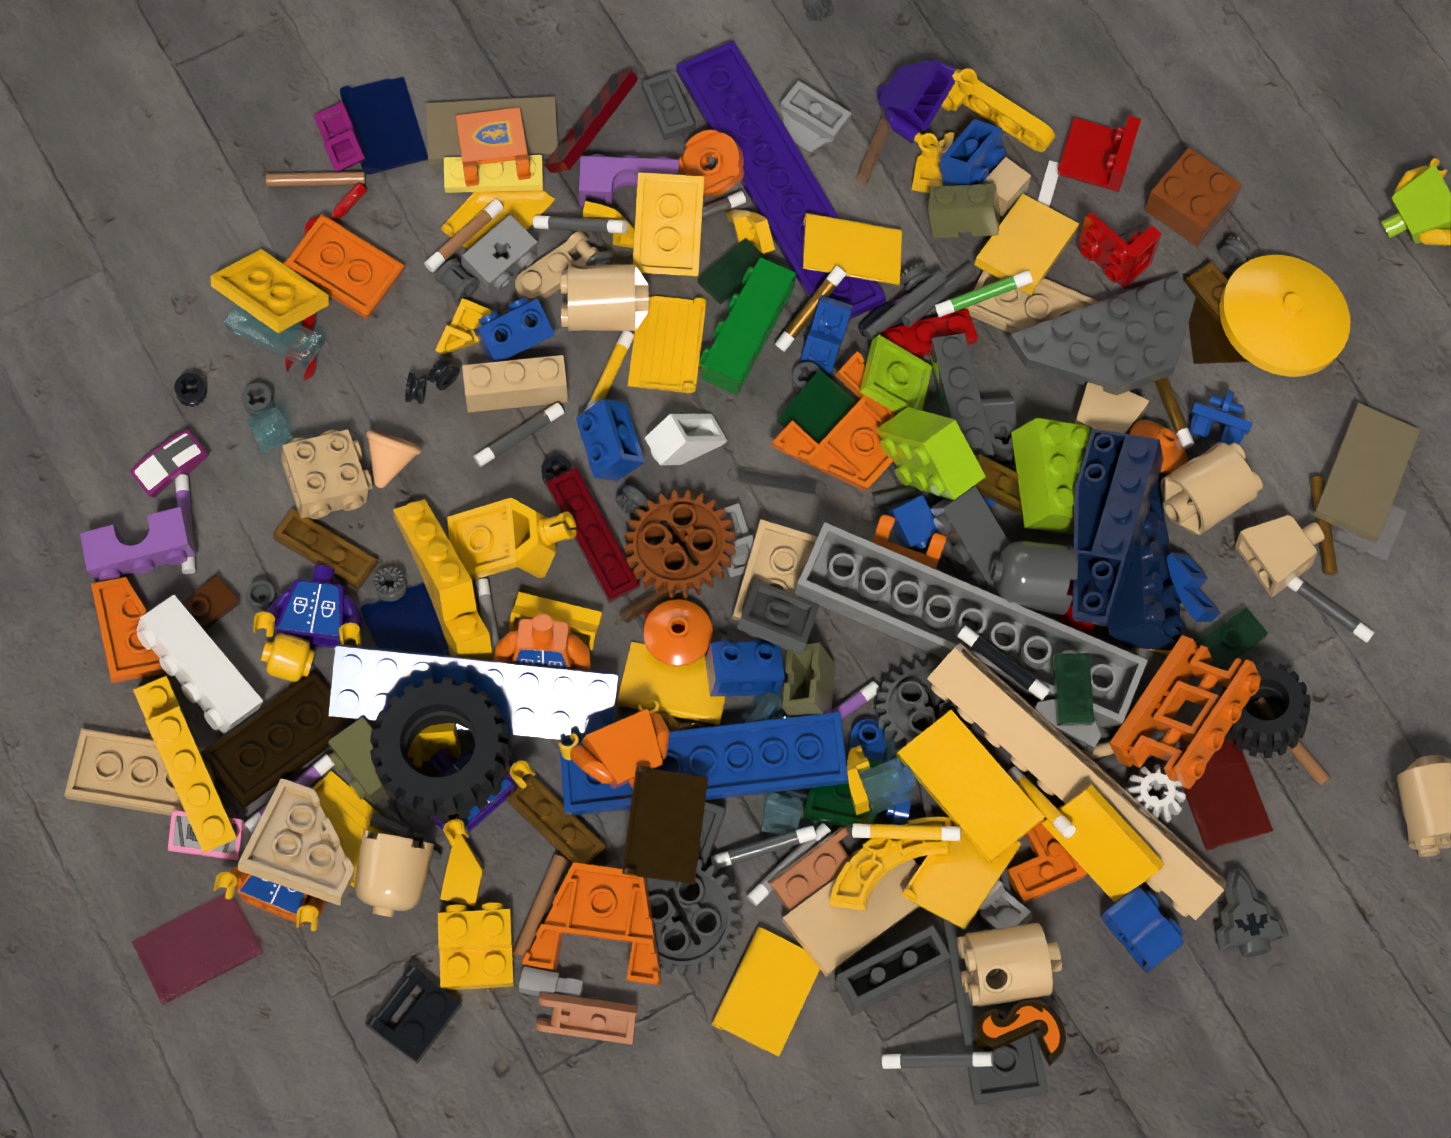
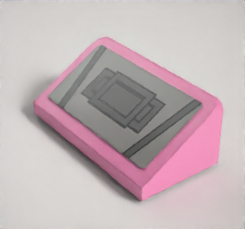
[168,810,246,861]

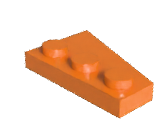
[91,577,166,684]

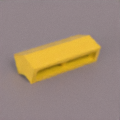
[509,592,603,651]

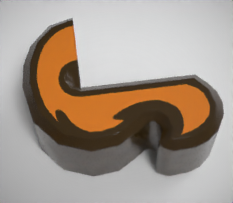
[973,999,1066,1066]

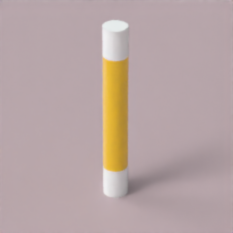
[584,331,634,412]
[1007,767,1076,838]
[852,823,961,841]

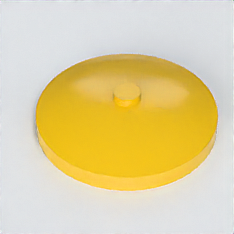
[1219,255,1351,377]

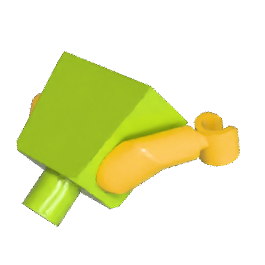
[1381,158,1451,246]

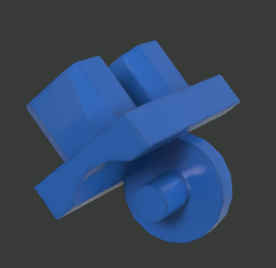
[1190,390,1253,445]

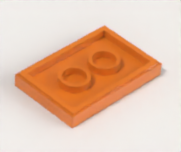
[284,214,404,320]

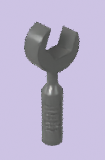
[370,813,454,860]

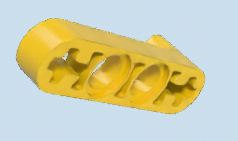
[941,69,1055,152]

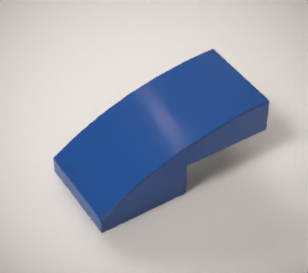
[800,295,854,374]
[1167,553,1221,622]

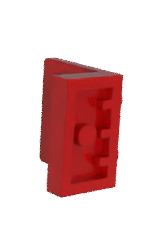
[1057,115,1141,192]
[1078,212,1162,289]

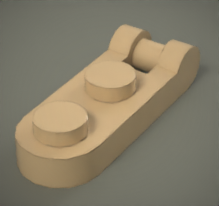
[515,231,600,302]

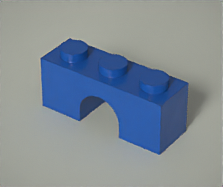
[885,495,997,551]

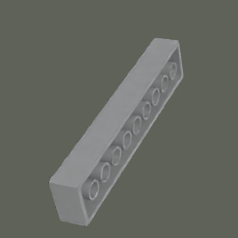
[794,522,1148,732]

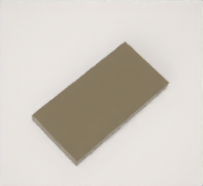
[426,96,558,165]
[1313,403,1420,543]

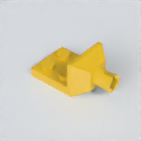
[447,498,577,580]

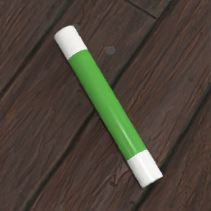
[935,270,1033,317]

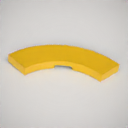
[829,816,954,911]

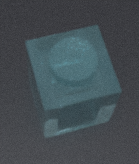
[859,757,916,815]

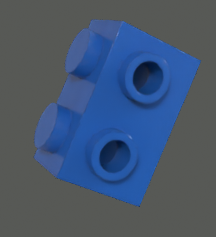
[940,119,1006,186]
[473,296,555,362]
[576,399,645,481]
[705,639,785,697]

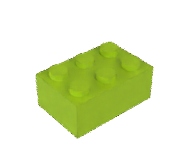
[876,407,986,500]
[1011,418,1091,535]

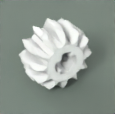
[1125,764,1186,824]

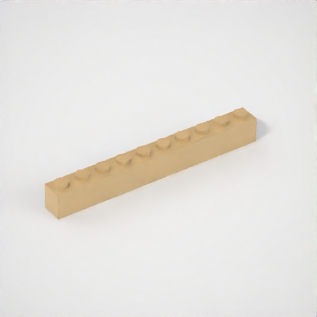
[927,642,1227,920]

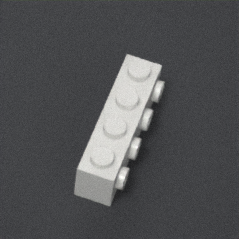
[136,595,263,735]

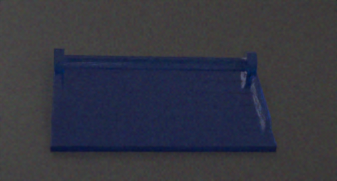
[339,77,428,175]
[360,583,451,656]

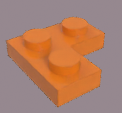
[1007,817,1087,905]

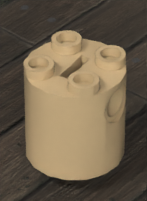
[561,264,649,331]
[1161,442,1263,535]
[1396,755,1451,857]
[957,922,1062,1007]

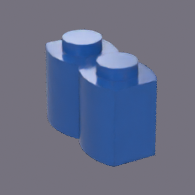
[1101,886,1184,973]

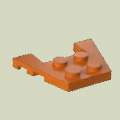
[770,351,896,492]
[522,862,662,986]

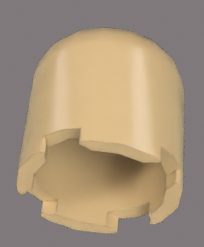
[354,830,434,917]

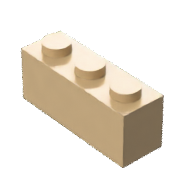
[462,355,568,413]

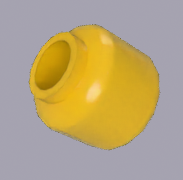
[260,633,315,682]

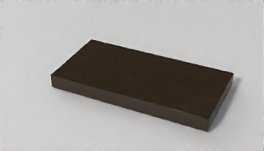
[200,672,356,809]

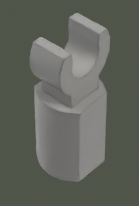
[519,966,584,998]

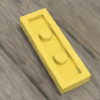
[444,155,543,193]

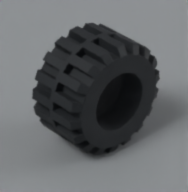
[1221,661,1311,758]

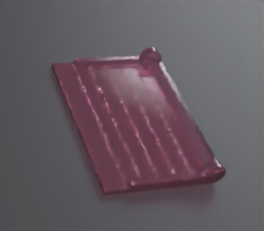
[132,894,262,1005]

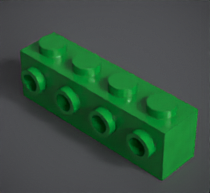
[699,257,796,396]

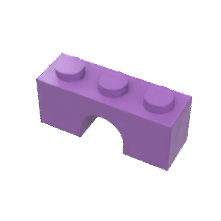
[579,154,679,208]
[80,507,197,582]

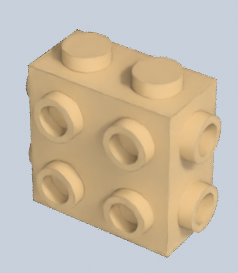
[281,429,372,519]

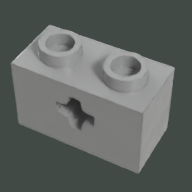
[461,214,538,295]

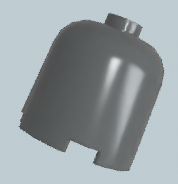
[990,541,1078,615]

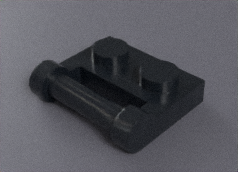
[365,965,462,1064]

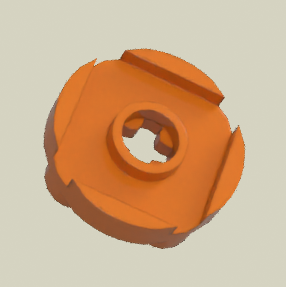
[679,130,744,197]

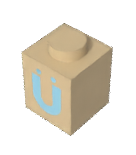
[982,157,1031,217]

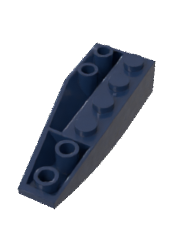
[1072,429,1164,626]
[1109,481,1184,651]

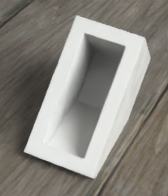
[645,414,727,465]

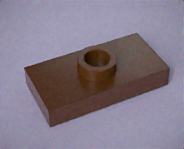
[182,575,240,631]

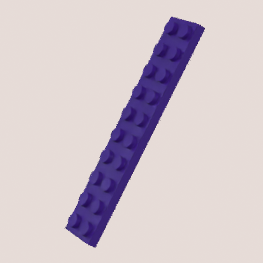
[676,40,886,319]

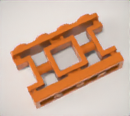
[1109,635,1261,789]

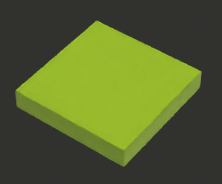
[860,335,933,414]

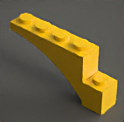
[393,499,493,660]
[133,676,237,853]

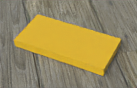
[896,710,1045,864]

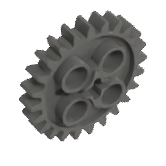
[875,658,984,750]
[646,859,744,976]

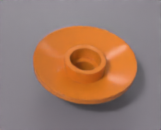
[1129,420,1188,475]
[643,599,713,666]

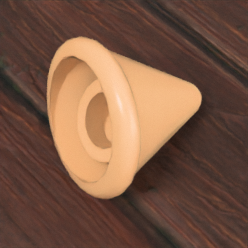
[366,430,422,488]

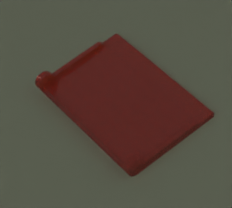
[1178,737,1273,851]

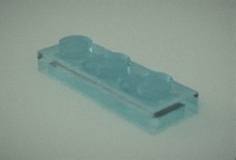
[223,304,325,368]

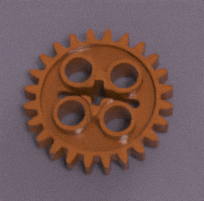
[624,490,736,598]

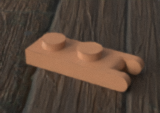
[768,826,861,912]
[536,992,638,1045]

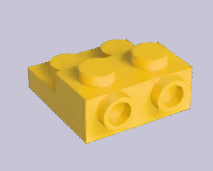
[438,903,514,990]

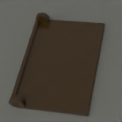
[1182,272,1249,364]
[622,766,708,885]

